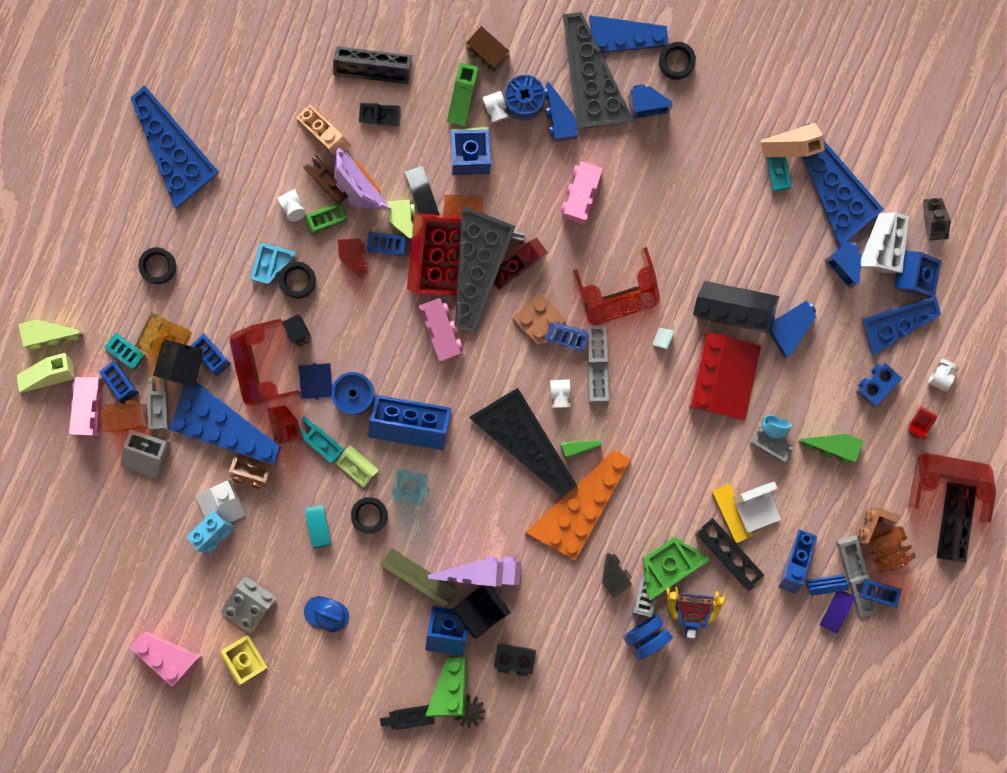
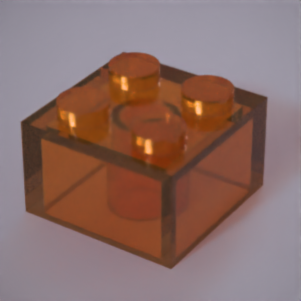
[101,400,148,433]

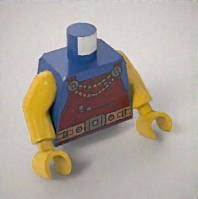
[666,587,726,638]

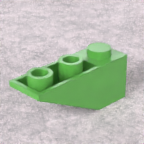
[447,63,479,127]
[799,434,864,465]

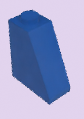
[770,300,817,358]

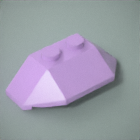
[334,148,392,211]

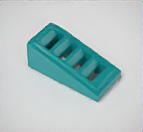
[104,332,146,370]

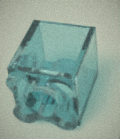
[390,468,429,506]

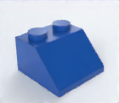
[628,84,673,119]
[451,129,491,175]
[825,241,862,288]
[894,251,942,297]
[425,606,468,656]

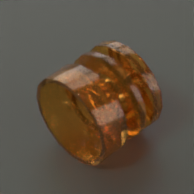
[866,526,916,573]

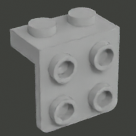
[221,576,277,633]

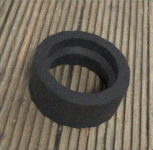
[659,42,696,80]
[138,247,177,285]
[279,261,316,299]
[351,497,388,533]

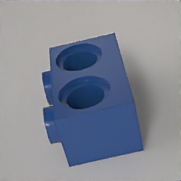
[856,363,903,407]

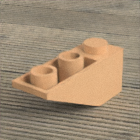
[296,105,352,157]
[761,123,825,157]

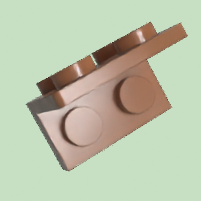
[857,507,900,545]

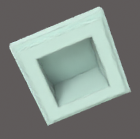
[653,328,674,350]

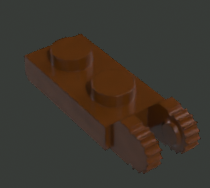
[303,155,348,205]

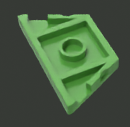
[642,537,711,600]

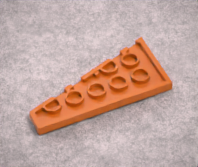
[525,450,631,560]

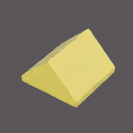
[219,635,268,686]

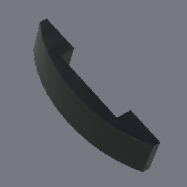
[405,166,440,215]

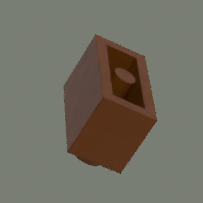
[466,26,510,72]

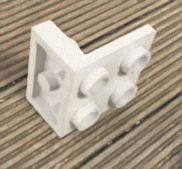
[733,481,781,533]

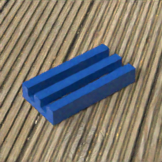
[806,574,849,596]

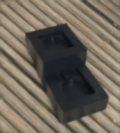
[359,103,401,126]

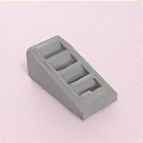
[632,574,657,617]

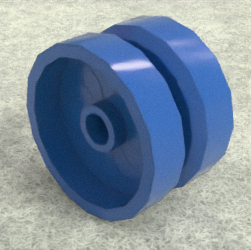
[332,372,375,415]
[623,615,673,661]

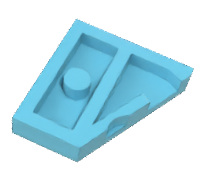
[250,242,296,285]

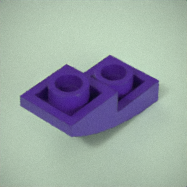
[820,591,855,634]

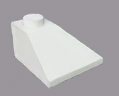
[195,480,246,522]

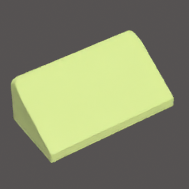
[335,446,379,488]

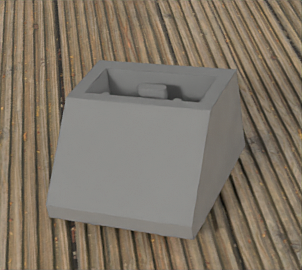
[120,429,170,479]

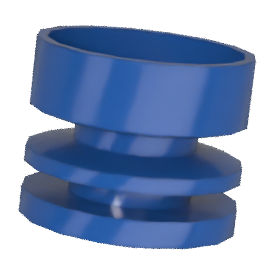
[505,75,545,121]

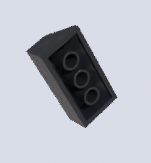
[693,281,780,334]

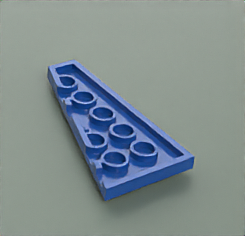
[130,86,220,209]
[802,123,884,247]

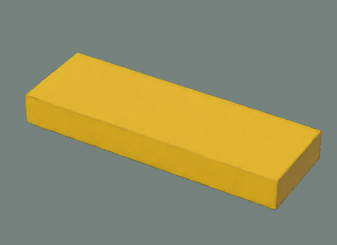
[712,483,754,543]

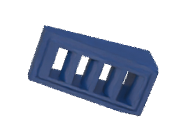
[366,232,407,257]
[545,322,589,352]
[191,334,231,376]
[99,360,139,404]
[860,579,902,608]

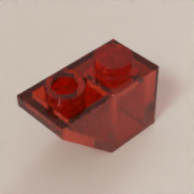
[338,238,367,279]
[267,405,302,445]

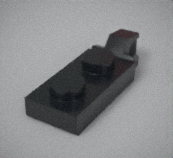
[380,704,435,730]

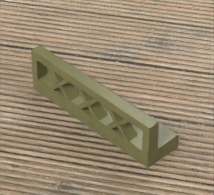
[381,548,456,607]

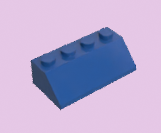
[368,395,451,450]

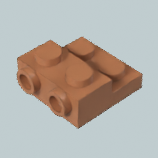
[512,292,566,346]
[229,452,273,490]

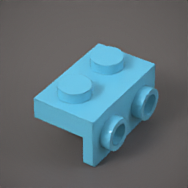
[187,511,235,554]

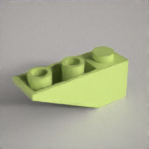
[18,320,84,350]
[17,353,75,393]

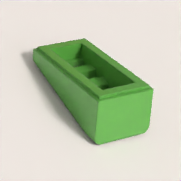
[304,204,348,235]
[560,440,602,458]

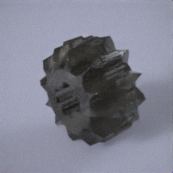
[455,695,486,728]

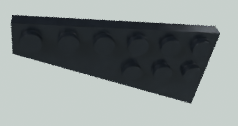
[469,388,578,496]

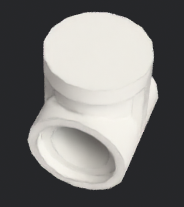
[482,91,509,123]
[278,189,306,222]
[928,359,958,392]
[550,379,571,408]

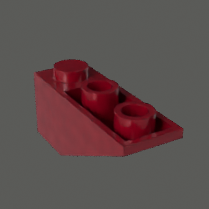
[494,238,548,290]

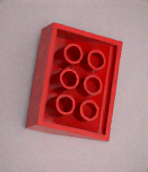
[407,213,461,295]
[689,332,761,420]

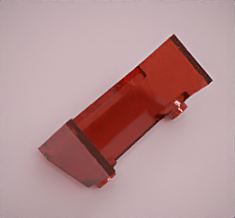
[572,247,660,325]
[229,319,301,406]
[908,453,996,523]

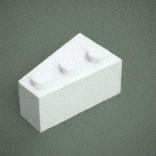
[861,212,909,273]

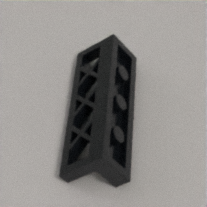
[333,46,412,84]
[936,482,977,563]
[695,518,764,591]

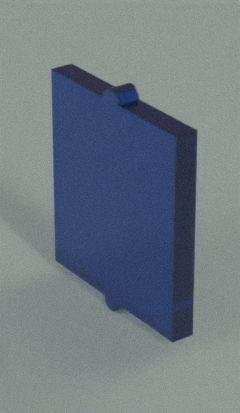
[299,363,332,400]

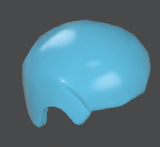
[761,415,792,439]

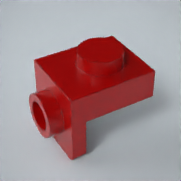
[908,406,937,440]

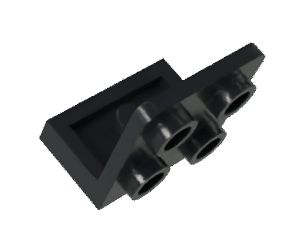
[453,585,511,639]

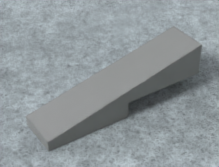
[587,325,609,405]
[836,535,878,618]

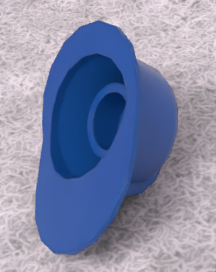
[304,596,349,632]

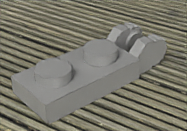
[147,376,168,430]

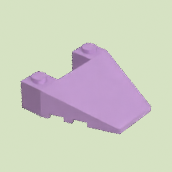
[428,557,522,586]

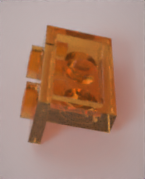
[444,195,483,217]

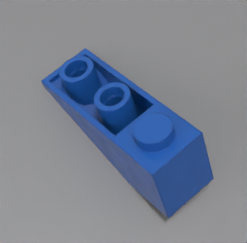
[544,82,578,142]
[778,529,817,594]

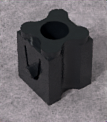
[153,339,204,387]

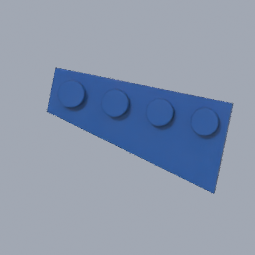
[589,15,669,53]
[861,296,941,355]

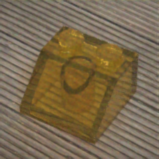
[134,312,192,358]

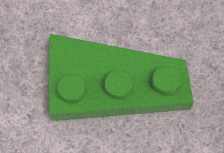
[425,657,467,717]

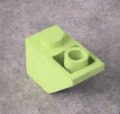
[387,200,415,240]

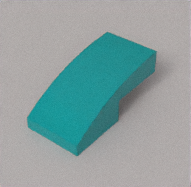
[304,504,332,549]

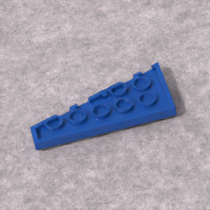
[169,382,281,465]

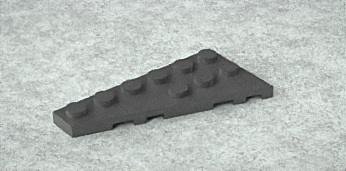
[563,12,634,129]
[455,205,516,333]

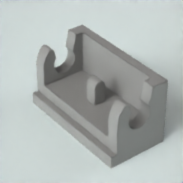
[750,427,793,463]

